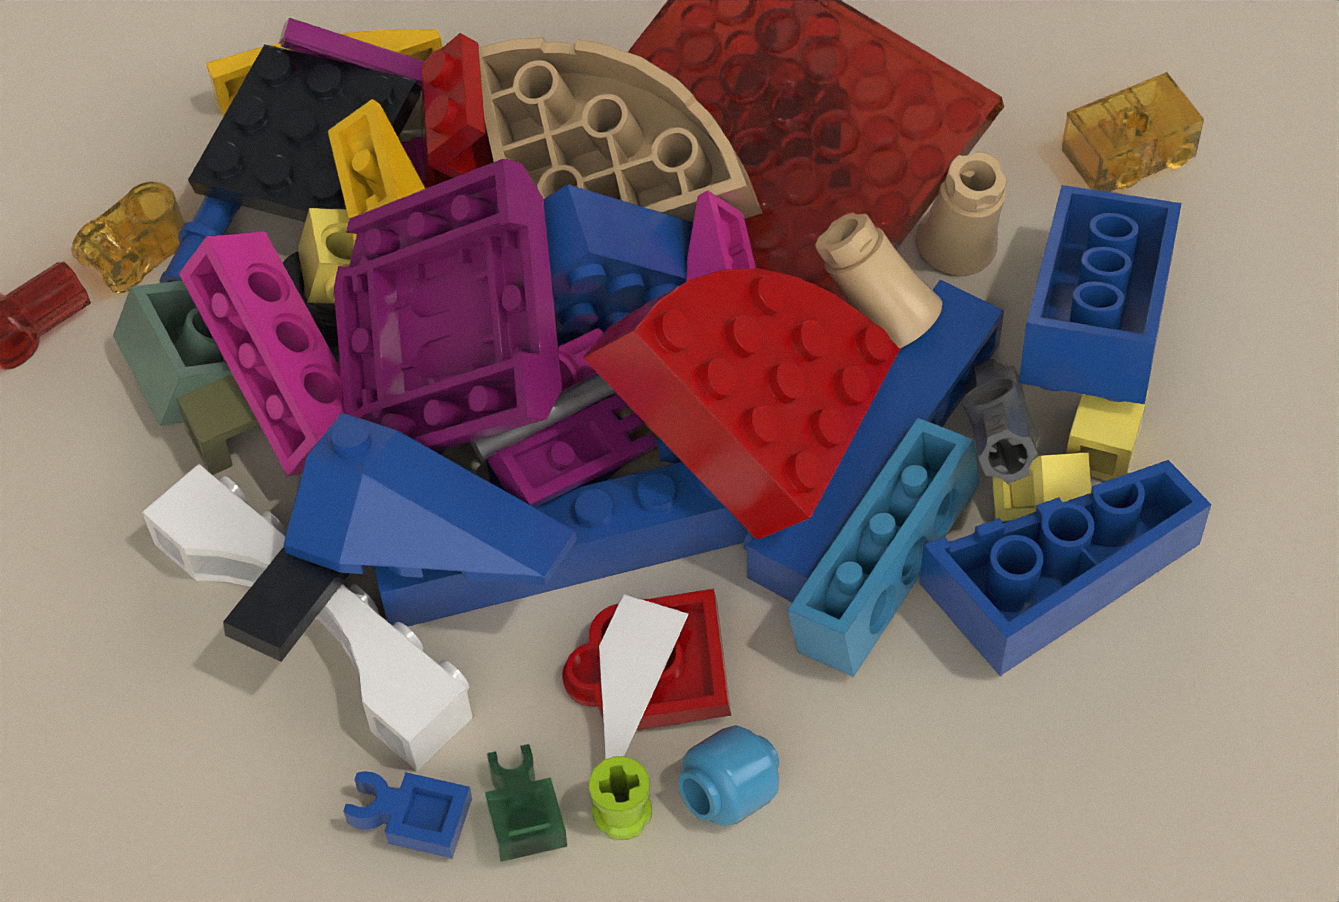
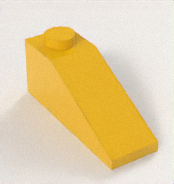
[328,99,425,243]

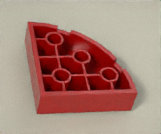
[583,268,900,540]

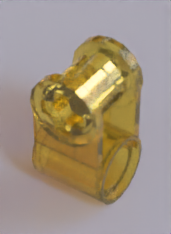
[71,181,185,294]

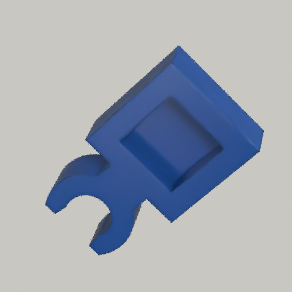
[343,771,472,859]

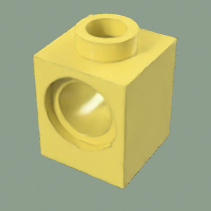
[297,208,355,304]

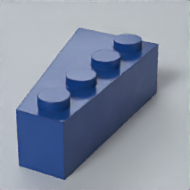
[919,460,1212,676]

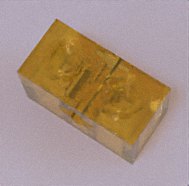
[1061,72,1204,192]

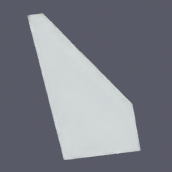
[599,594,689,759]

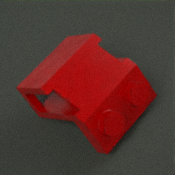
[421,33,494,189]

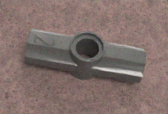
[962,358,1039,484]

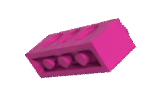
[179,231,346,477]

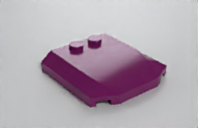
[334,159,562,452]

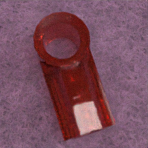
[0,261,91,370]

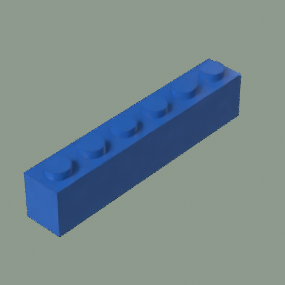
[743,280,1004,602]
[374,462,748,627]

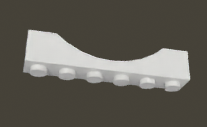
[142,464,473,771]

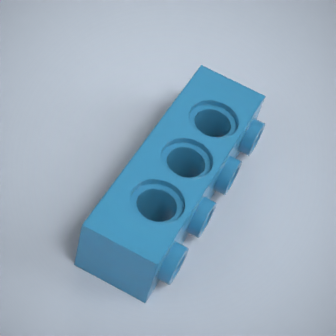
[787,418,979,677]

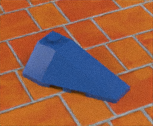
[284,413,577,585]

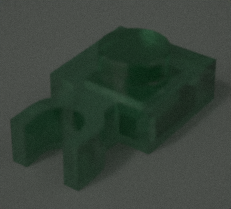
[485,744,567,862]

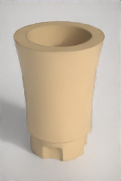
[916,151,1007,276]
[815,212,942,348]

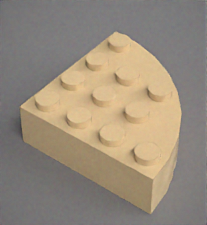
[479,37,762,222]

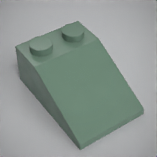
[113,281,340,426]

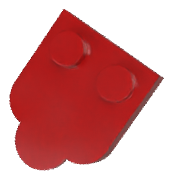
[562,588,732,730]

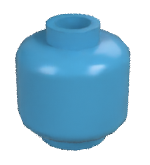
[678,725,780,826]

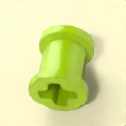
[589,756,652,840]

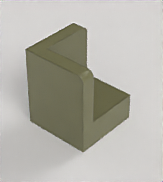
[177,374,259,475]

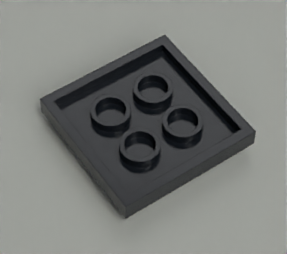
[188,44,421,222]

